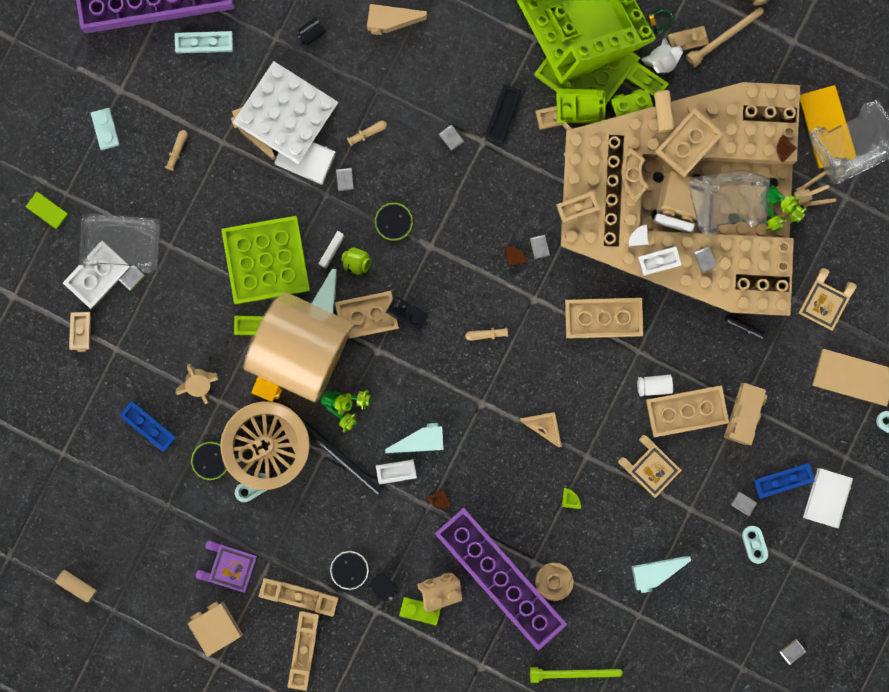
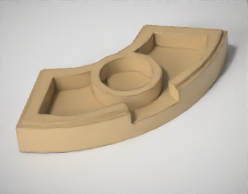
[621,148,649,202]

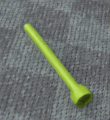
[530,667,623,683]

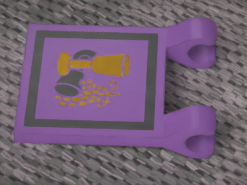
[196,540,257,593]

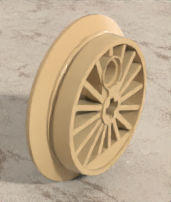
[220,401,309,490]

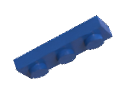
[119,401,177,452]
[753,463,815,499]

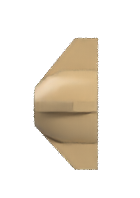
[176,364,218,404]

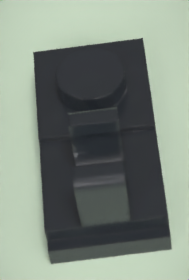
[385,296,428,332]

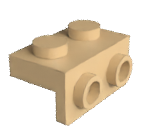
[418,573,462,613]

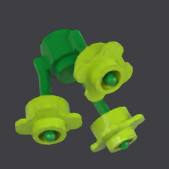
[762,185,807,232]
[321,390,372,433]

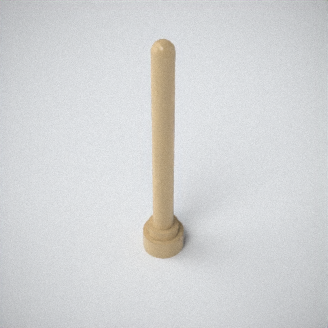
[686,7,764,68]

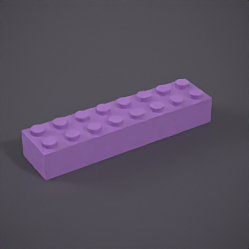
[76,0,235,34]
[435,507,567,650]

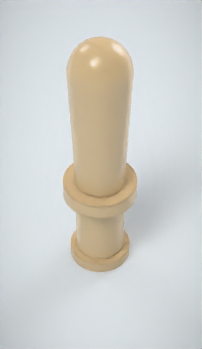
[347,121,387,146]
[165,130,188,171]
[465,327,508,341]

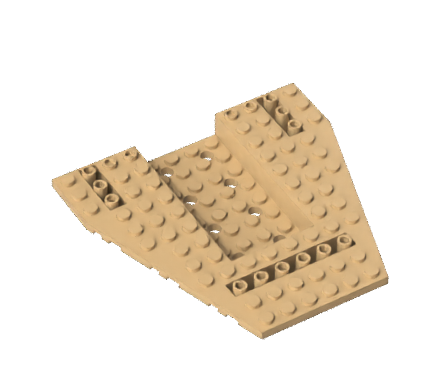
[561,82,800,316]

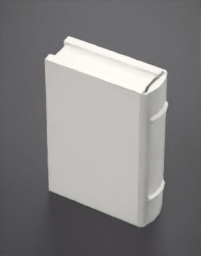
[274,142,336,185]
[803,468,853,529]

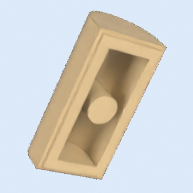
[654,90,674,133]
[55,570,97,603]

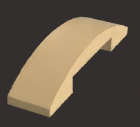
[258,578,338,617]
[288,611,319,691]

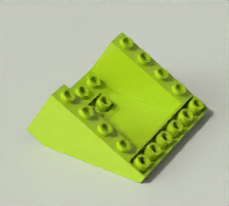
[517,0,656,84]

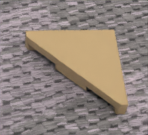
[520,412,562,447]

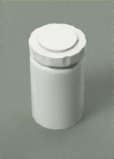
[637,375,673,396]

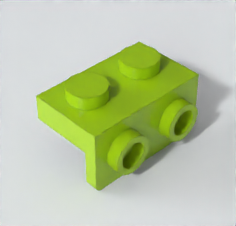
[609,89,653,117]

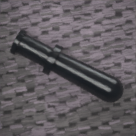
[725,315,766,340]

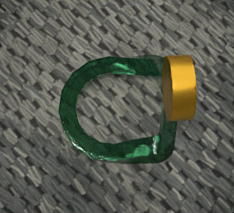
[648,8,674,34]

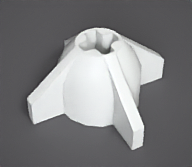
[642,39,683,73]

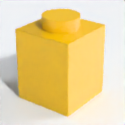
[251,376,283,402]

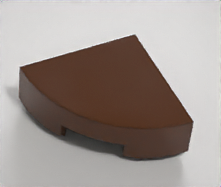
[776,135,796,163]
[505,247,527,266]
[426,489,452,509]

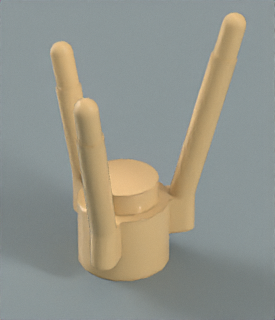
[793,169,836,208]

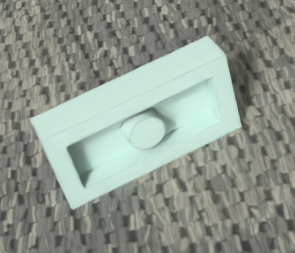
[91,108,120,150]

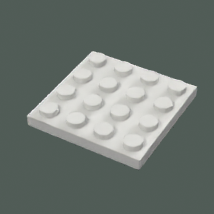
[233,61,338,164]

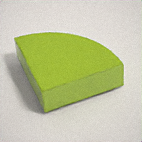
[562,488,581,509]

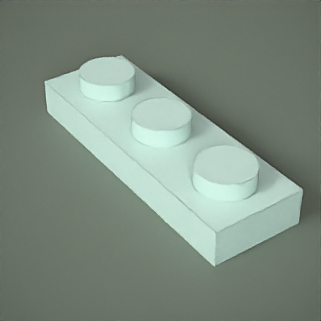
[175,31,233,53]

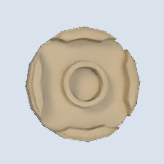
[535,562,574,601]

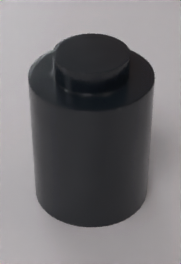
[296,17,327,45]

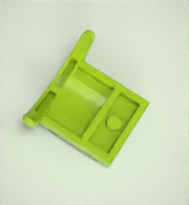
[557,89,606,124]

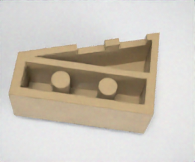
[724,383,767,445]

